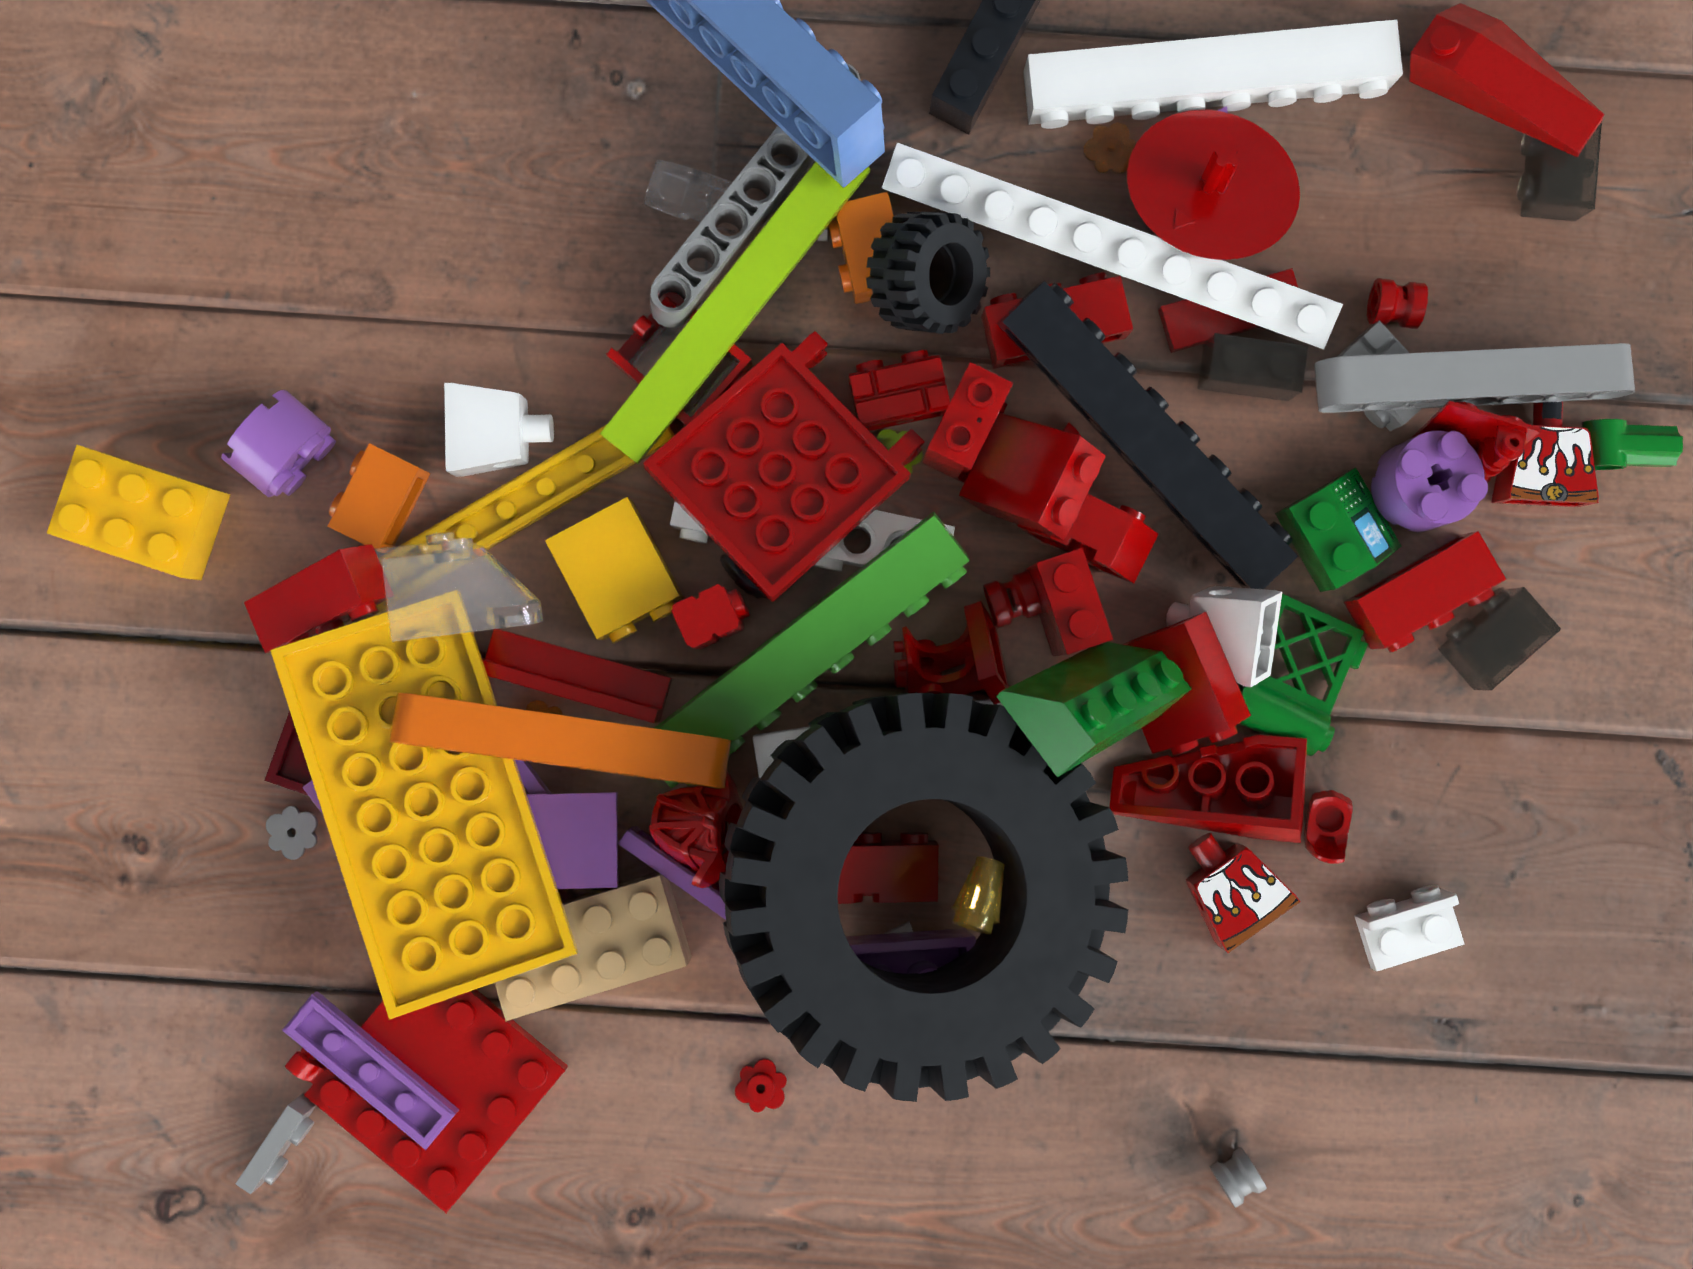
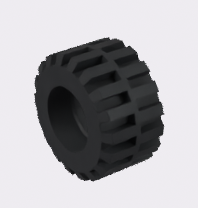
[866,212,990,334]

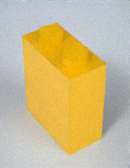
[545,497,684,643]

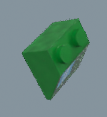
[1275,467,1402,592]

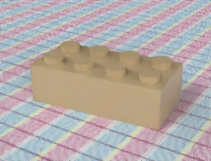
[494,872,692,1021]

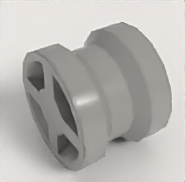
[1209,1147,1267,1208]

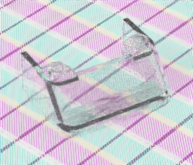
[375,532,543,642]

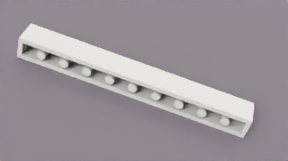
[882,143,1343,349]

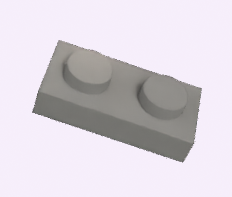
[236,1094,316,1194]

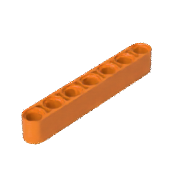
[389,693,731,788]

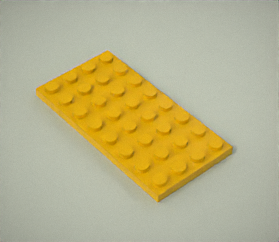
[270,589,578,1020]

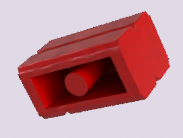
[849,350,950,431]
[671,584,750,650]

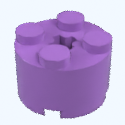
[222,390,336,497]
[1371,431,1488,532]

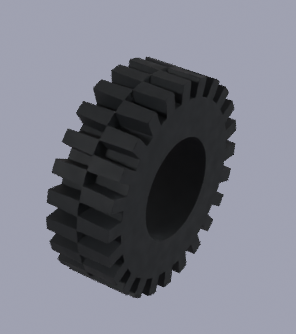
[719,693,1128,1102]

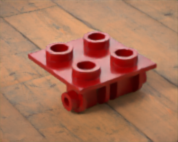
[1411,400,1541,483]

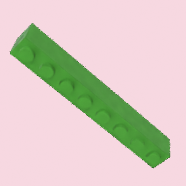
[654,511,970,789]

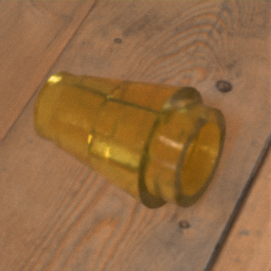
[951,856,1005,934]

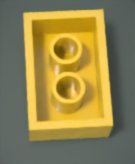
[47,445,231,581]

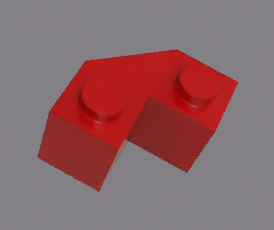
[1017,494,1158,584]

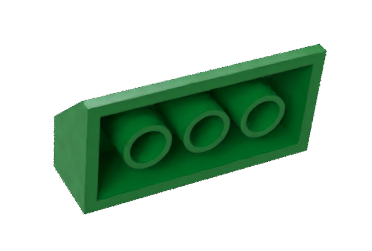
[996,642,1192,777]

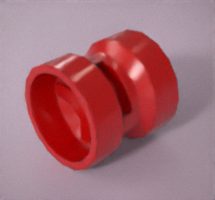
[1367,278,1428,329]
[983,571,1042,629]

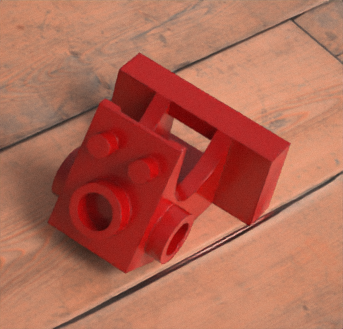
[893,601,1009,704]

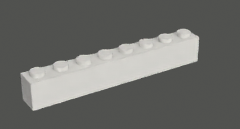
[1023,19,1403,129]

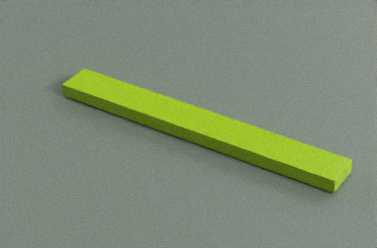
[600,162,870,465]

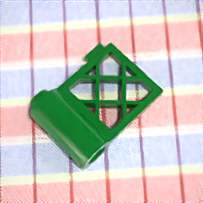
[1237,594,1368,756]

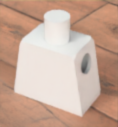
[444,383,554,477]
[1166,586,1282,688]

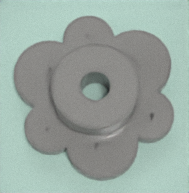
[266,806,318,860]

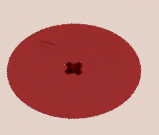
[1127,110,1300,260]

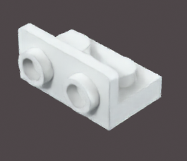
[1354,885,1464,972]

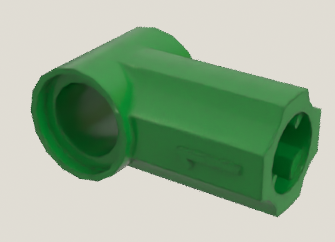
[1582,419,1683,470]

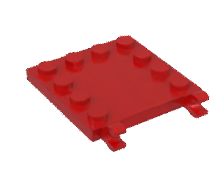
[643,331,925,602]
[285,989,568,1214]

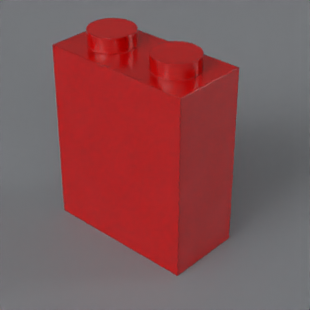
[959,413,1106,541]
[1024,548,1113,656]
[1123,612,1251,755]

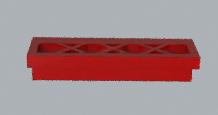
[482,628,672,723]

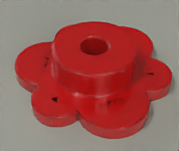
[735,1058,787,1113]

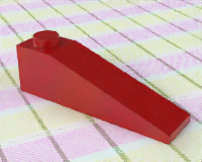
[1409,3,1605,157]
[1109,735,1307,843]

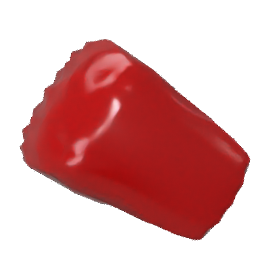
[1304,790,1353,864]

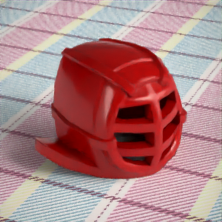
[649,771,743,888]

